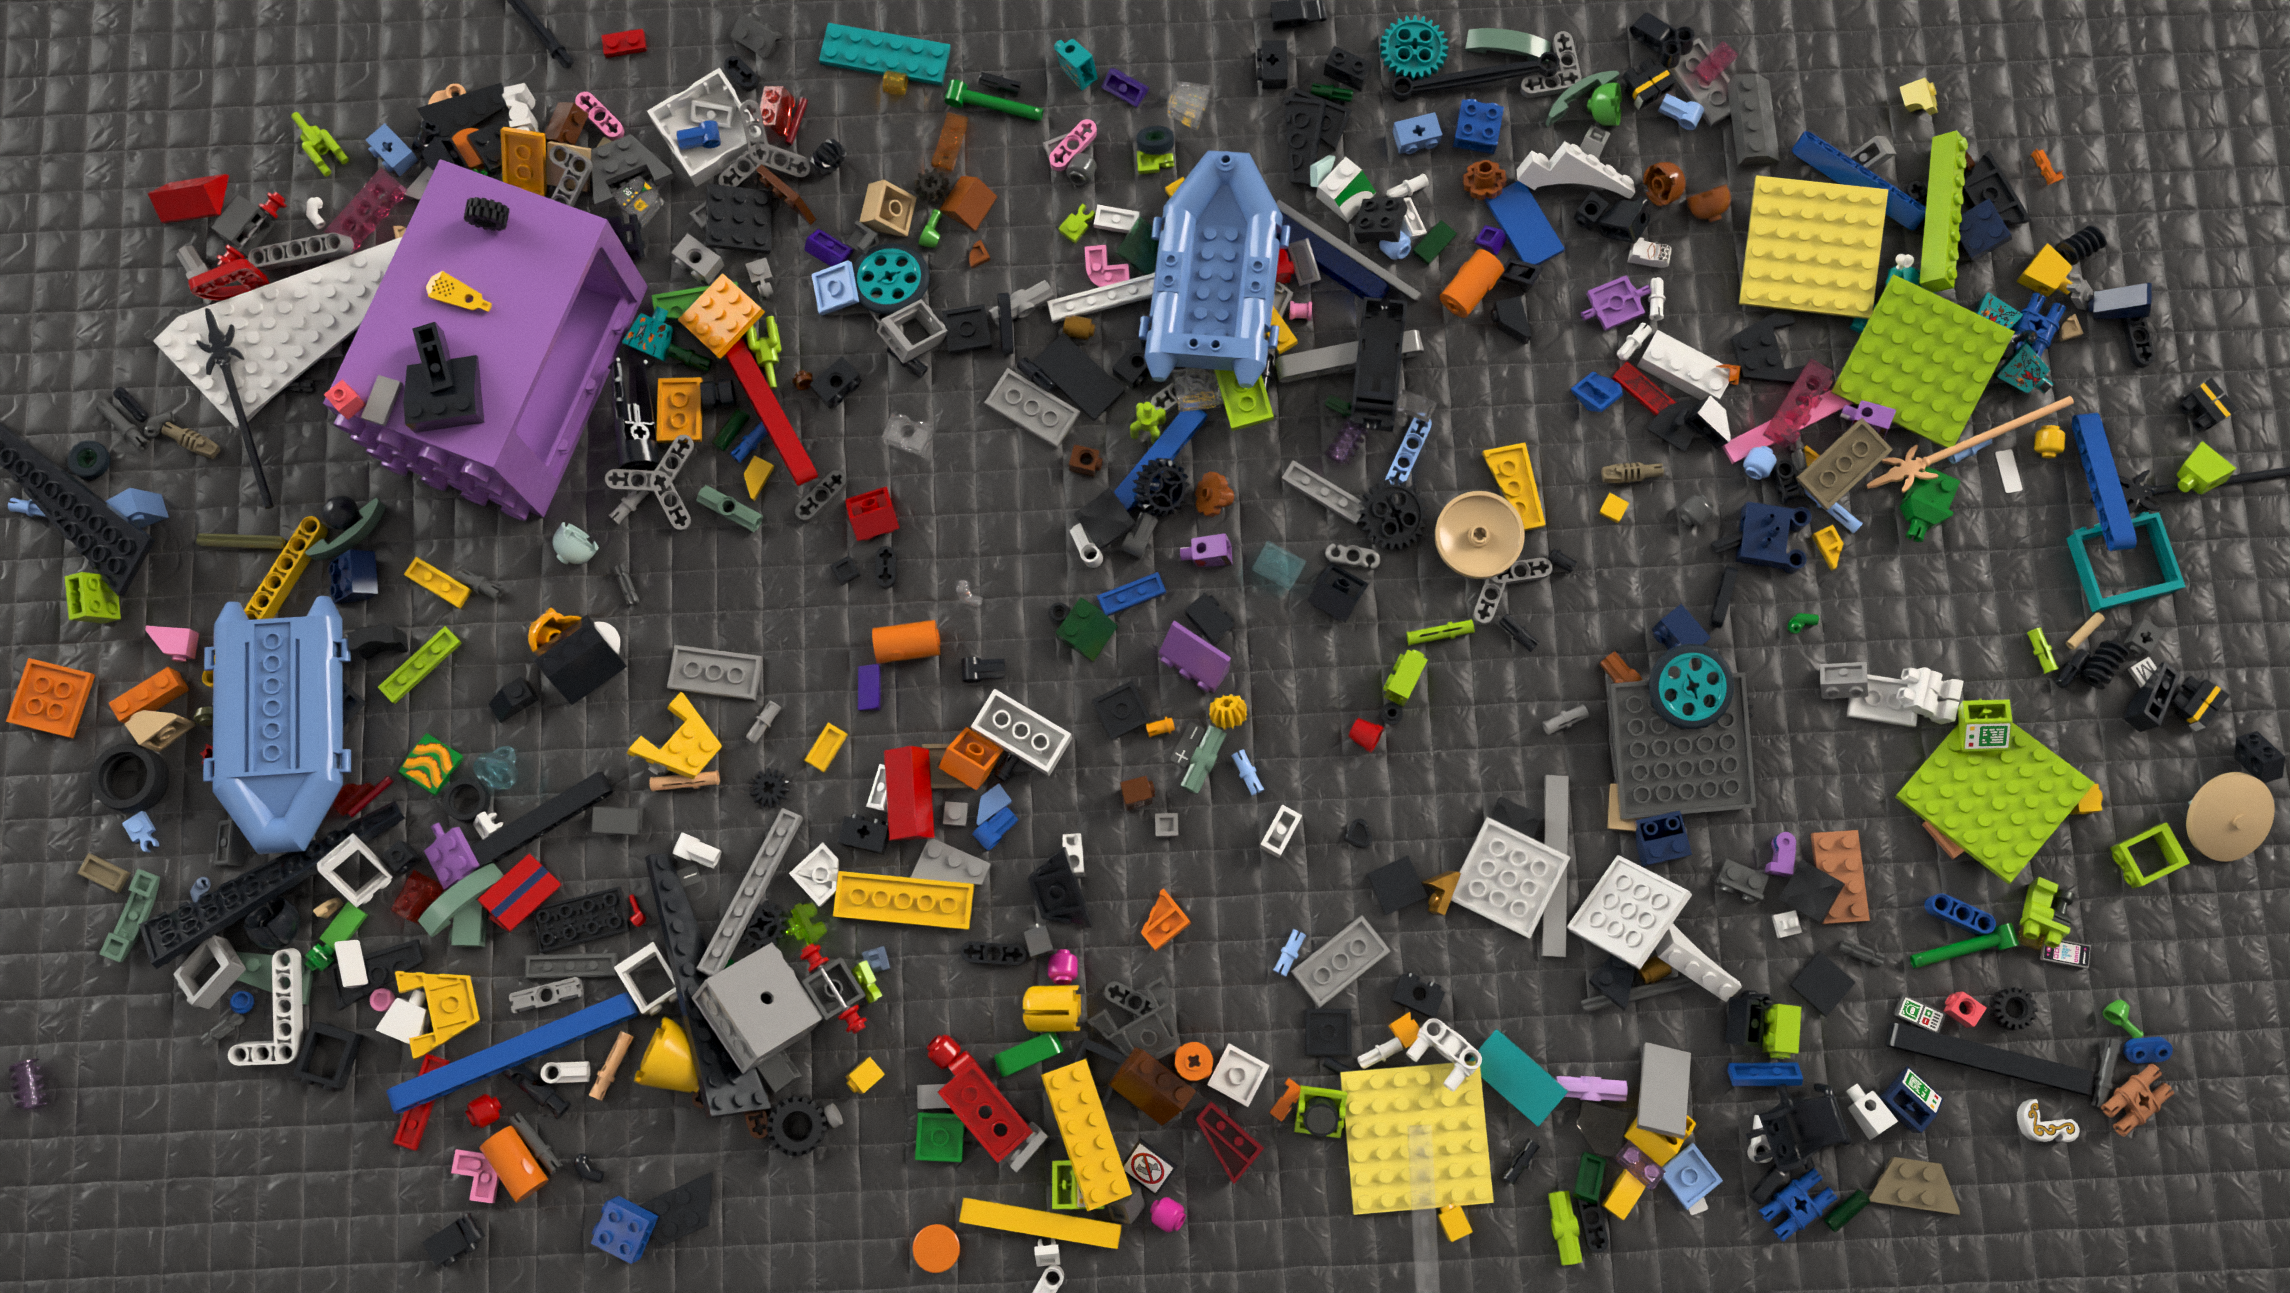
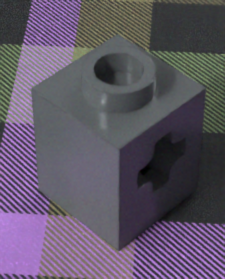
[2123,619,2164,657]

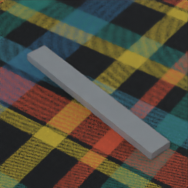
[1276,200,1422,301]
[1542,775,1568,957]
[696,808,803,977]

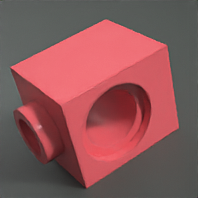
[324,379,366,420]
[1943,991,1987,1028]

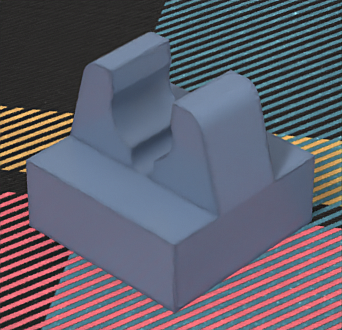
[862,946,891,974]

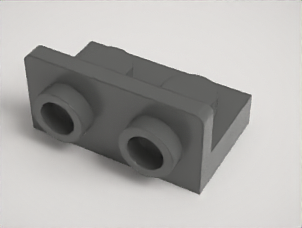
[1715,859,1769,904]

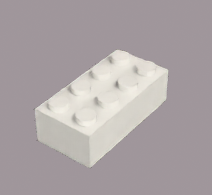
[971,689,1072,776]

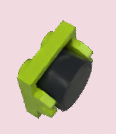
[1294,1085,1347,1138]

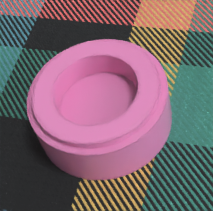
[370,988,395,1012]

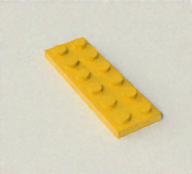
[833,871,974,930]
[1041,1059,1132,1211]

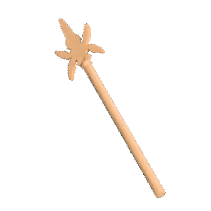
[1867,396,2074,493]

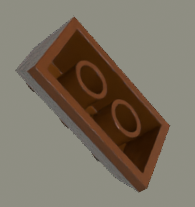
[1108,1047,1196,1126]

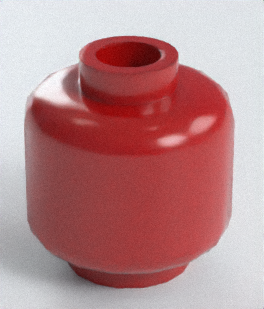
[926,1035,961,1069]
[465,1094,502,1128]

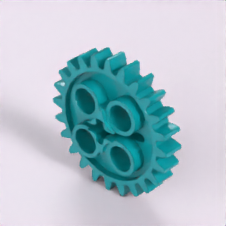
[1380,15,1448,81]

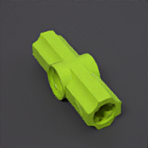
[1548,1190,1583,1265]

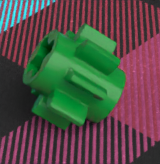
[305,944,334,971]

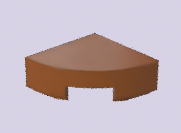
[969,240,990,269]

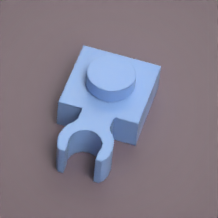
[122,811,159,853]

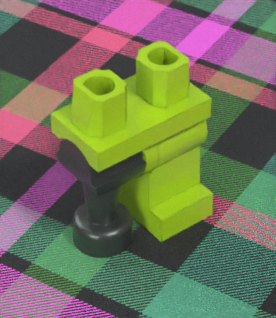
[2019,877,2075,949]

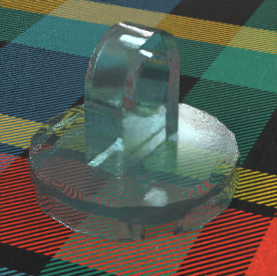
[473,746,519,789]

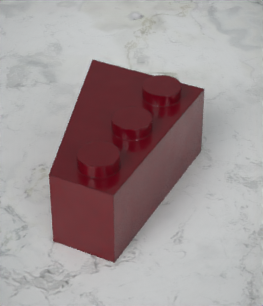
[1195,1101,1264,1184]

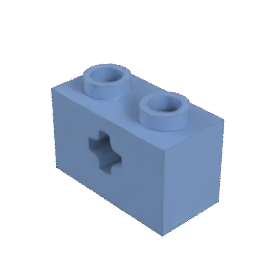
[1392,112,1442,154]
[365,123,419,177]

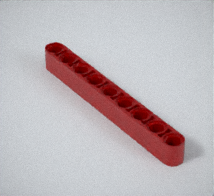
[725,337,818,487]

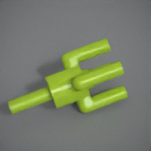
[291,112,349,177]
[746,316,782,390]
[1130,402,1166,444]

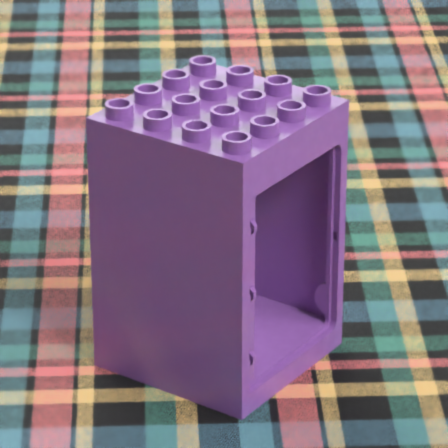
[323,159,648,521]

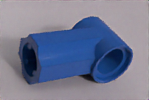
[676,120,721,150]
[972,806,1019,851]

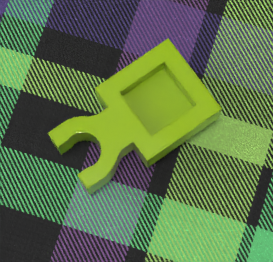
[1058,203,1095,244]
[851,960,882,1004]

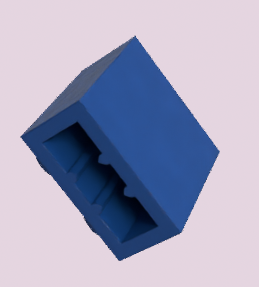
[1453,99,1504,154]
[591,1196,659,1264]

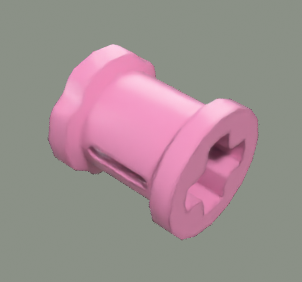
[1289,301,1312,321]

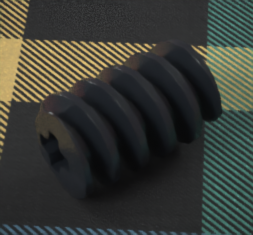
[2055,225,2107,266]
[2081,640,2130,689]

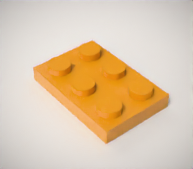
[501,127,547,197]
[657,377,703,443]

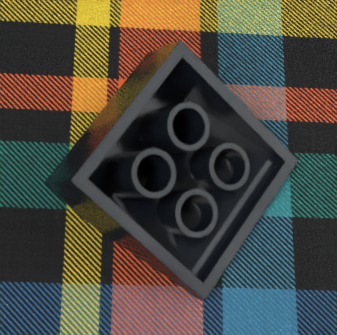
[403,355,485,433]
[531,614,627,705]

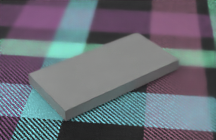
[1669,38,1731,127]
[984,368,1080,448]
[667,645,763,701]
[1291,915,1390,1008]
[1636,1042,1691,1139]

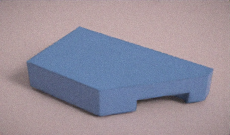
[976,783,1012,826]

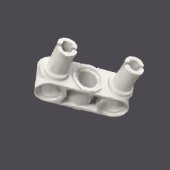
[1406,1018,1482,1092]

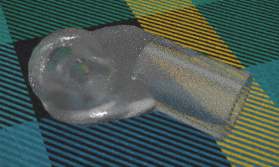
[956,579,983,608]

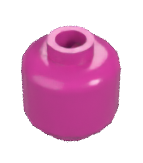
[1048,949,1078,985]
[1150,1197,1186,1233]

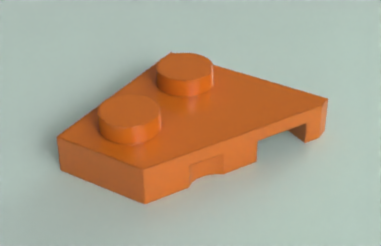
[1141,888,1191,952]

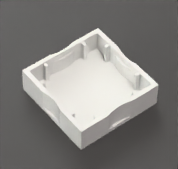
[647,68,764,187]

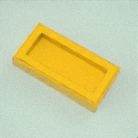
[804,723,848,773]

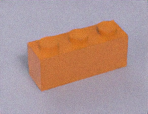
[109,667,189,723]

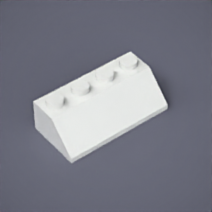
[1637,330,1730,401]

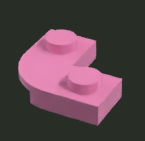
[1085,245,1130,287]
[451,1149,499,1203]

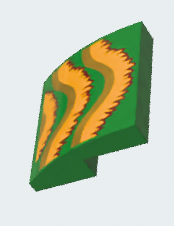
[398,733,464,796]

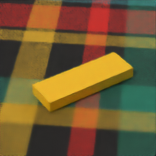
[404,557,472,609]

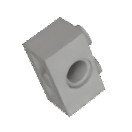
[671,233,725,285]

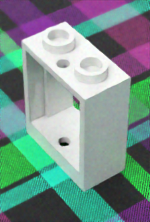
[317,833,393,908]
[614,942,678,1016]

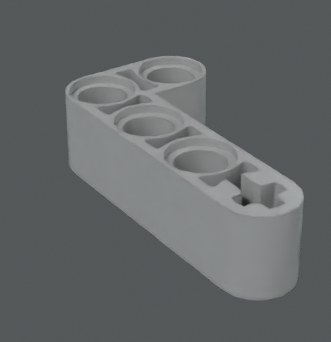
[549,145,593,207]

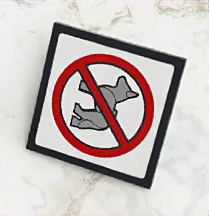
[1122,1138,1178,1197]

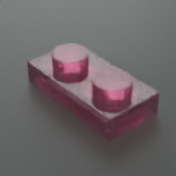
[1693,41,1739,86]

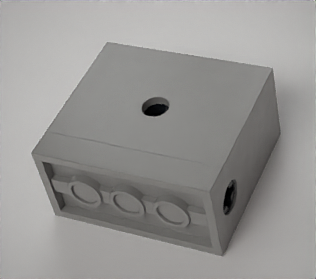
[692,942,824,1074]

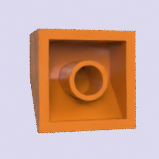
[938,727,1004,790]

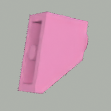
[145,626,199,662]

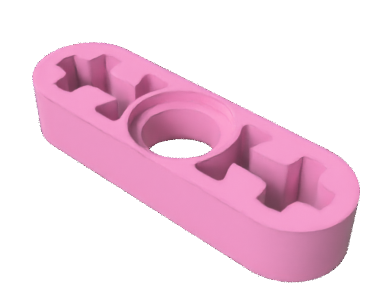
[575,92,625,141]
[1049,119,1097,171]

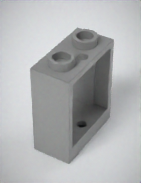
[877,299,948,363]
[173,935,246,1009]

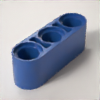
[1924,893,1996,935]

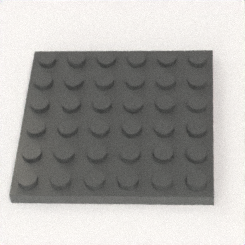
[1609,672,1756,819]

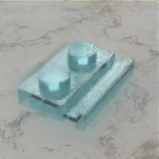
[1252,541,1306,590]

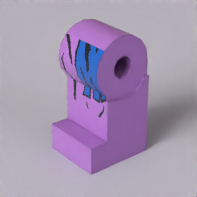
[1765,832,1796,877]

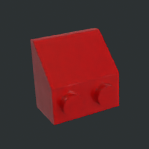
[845,486,899,541]

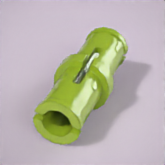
[2027,627,2059,674]

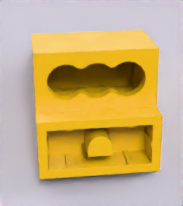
[1624,1115,1696,1168]

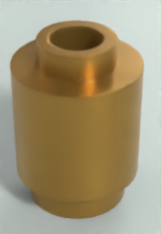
[1063,315,1096,340]
[1637,955,1672,984]

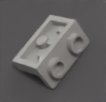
[1820,662,1868,699]
[1003,1122,1049,1172]

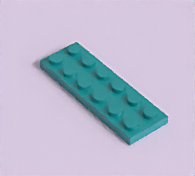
[819,23,951,86]

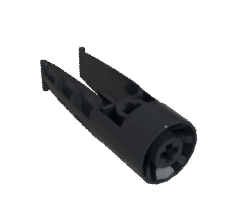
[608,357,659,471]

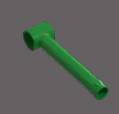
[944,79,1044,121]
[1910,922,2020,969]

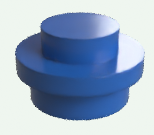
[230,991,254,1014]

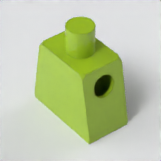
[2177,441,2236,494]

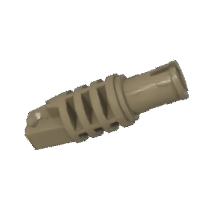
[161,422,221,459]
[1601,462,1664,483]

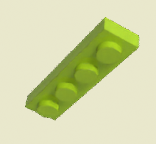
[378,626,462,704]

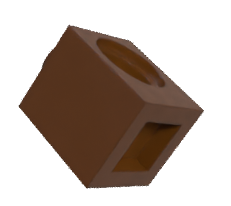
[1069,444,1103,477]

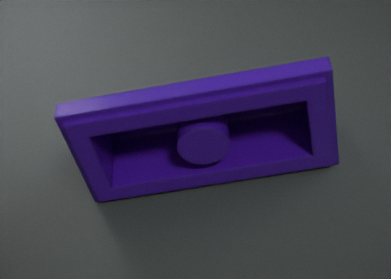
[1101,68,1149,107]
[804,229,853,267]
[858,664,881,711]

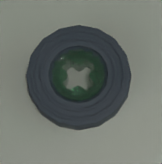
[1136,126,1174,155]
[68,440,111,479]

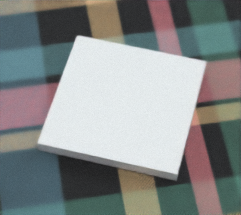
[1451,817,1570,939]
[1566,855,1692,970]

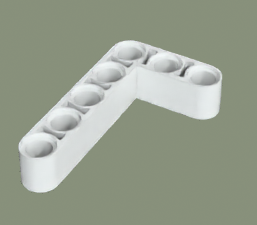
[228,948,303,1066]

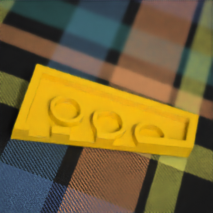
[1482,443,1546,531]

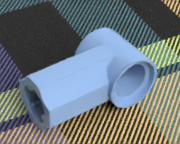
[1658,94,1704,130]

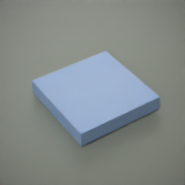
[812,261,859,316]
[1656,1143,1723,1210]

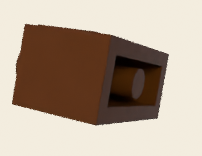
[544,102,589,146]
[1120,775,1156,811]

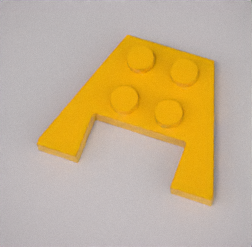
[627,692,722,780]
[395,971,480,1060]

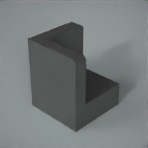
[847,220,879,255]
[1107,1186,1145,1224]

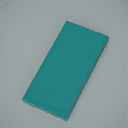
[1469,1029,1569,1127]

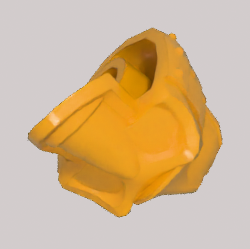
[528,608,582,652]

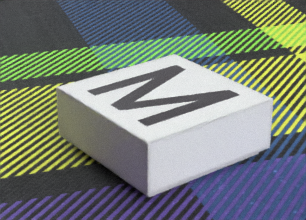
[2128,657,2157,688]

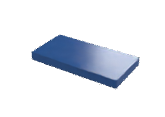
[1484,181,1565,265]

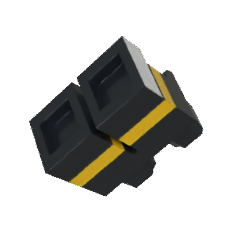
[1623,58,1676,110]
[2178,377,2239,431]
[2170,676,2230,731]

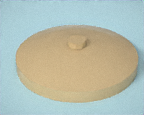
[1435,491,1525,579]
[2186,772,2275,861]

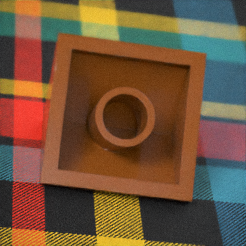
[939,176,997,232]

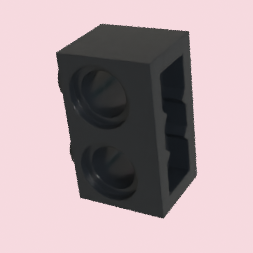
[2234,731,2285,783]

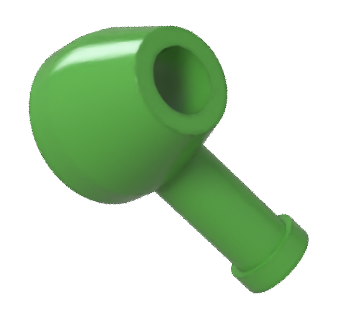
[918,209,942,248]
[2102,999,2144,1039]

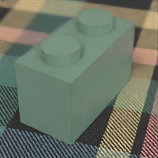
[449,900,488,947]

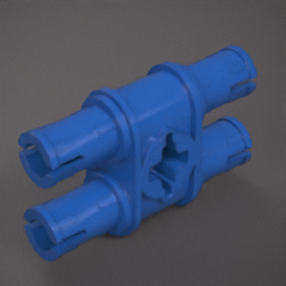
[2011,293,2066,357]
[1758,1168,1838,1242]

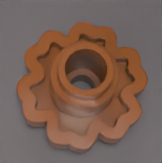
[1463,160,1507,200]
[1195,471,1234,517]

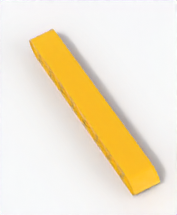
[202,516,328,688]

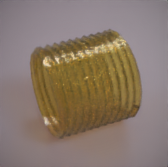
[882,70,908,96]

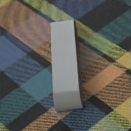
[248,233,354,270]

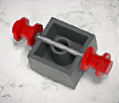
[211,192,287,266]
[800,943,867,1035]

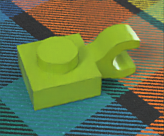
[1137,151,1174,174]

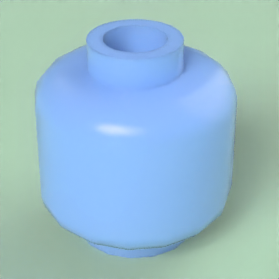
[1379,231,1411,260]
[1743,446,1777,480]

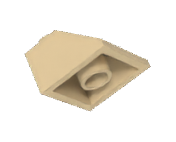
[860,180,917,237]
[125,710,196,752]

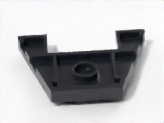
[1731,309,1812,386]

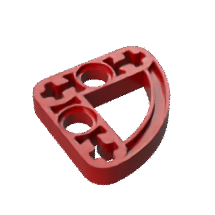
[188,259,270,301]

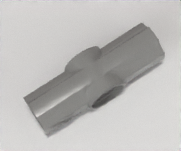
[176,245,220,306]
[989,280,1054,328]

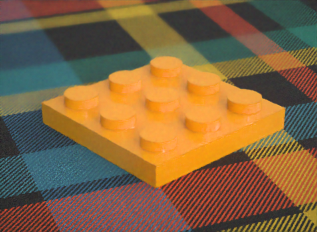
[678,273,765,359]

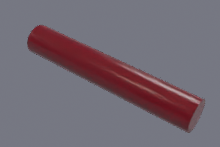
[785,98,808,146]
[347,775,394,817]

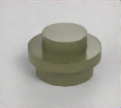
[194,707,213,726]

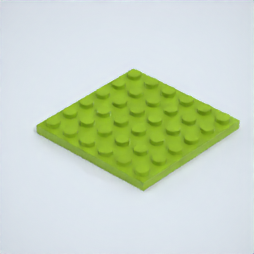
[1830,274,2015,448]
[1895,699,2095,885]

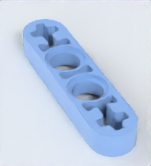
[1385,414,1432,485]

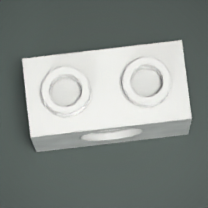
[1259,805,1302,858]

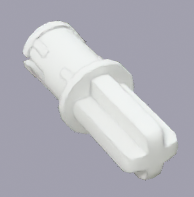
[1387,174,1429,198]
[1648,277,1666,321]
[1617,323,1652,361]
[1357,1037,1403,1069]

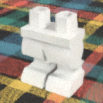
[502,83,540,133]
[1896,667,1964,724]

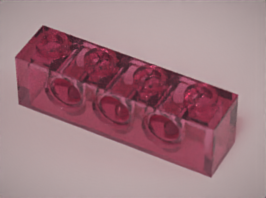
[324,168,407,253]
[1763,358,1834,448]

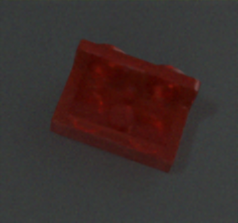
[757,86,795,136]
[391,870,443,926]

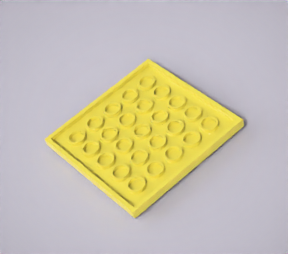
[1739,176,1888,319]
[1340,1061,1494,1215]

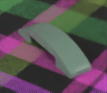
[1465,28,1551,64]
[1546,71,1619,127]
[305,498,386,561]
[418,863,504,938]
[100,869,160,962]

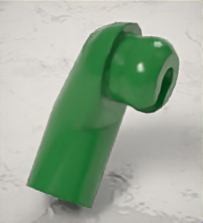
[1788,613,1819,634]

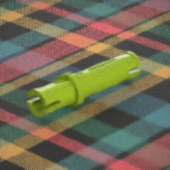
[1406,619,1475,646]

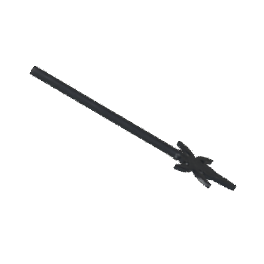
[196,308,274,509]
[2090,467,2290,514]

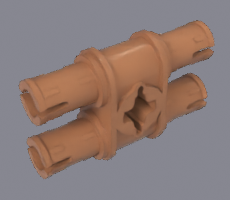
[2101,1064,2174,1137]

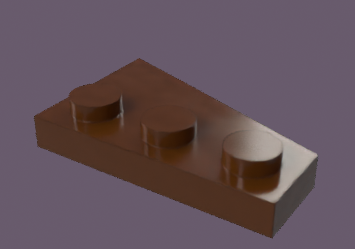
[756,164,817,225]

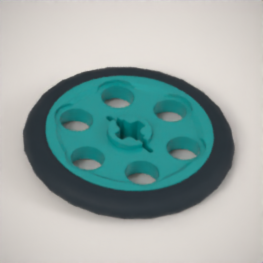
[853,243,930,315]
[1649,644,1734,730]

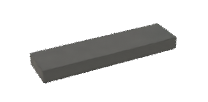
[525,953,618,979]

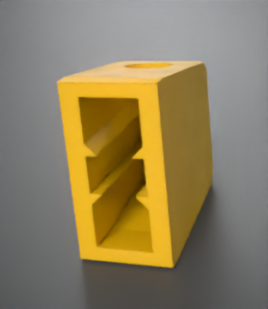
[2017,243,2073,297]

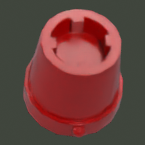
[1348,718,1384,753]

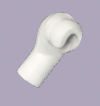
[306,197,326,229]

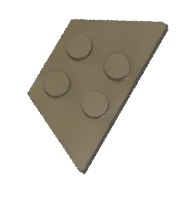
[1868,1157,1960,1215]

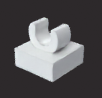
[473,811,503,839]
[1771,910,1802,938]
[1035,1238,1060,1267]

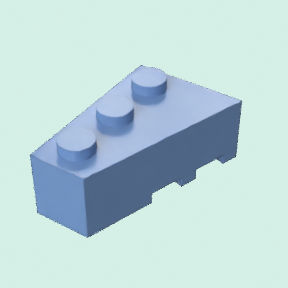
[105,488,169,528]

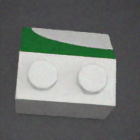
[1316,157,1376,223]

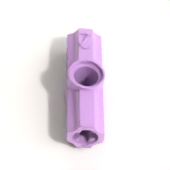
[1555,1076,1628,1101]

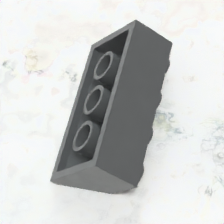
[1727,74,1780,166]

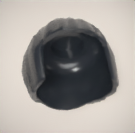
[320,496,359,531]

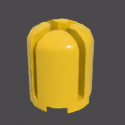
[1023,985,1081,1032]

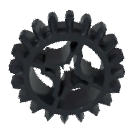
[1132,458,1190,517]

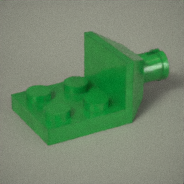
[1899,467,1960,543]

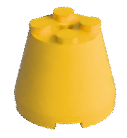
[634,1017,699,1093]

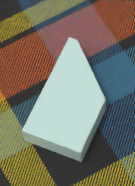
[1310,155,1335,187]

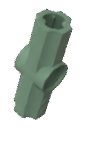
[696,485,763,532]
[1180,725,1227,795]

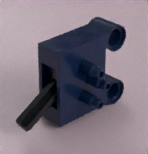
[1711,501,1811,574]

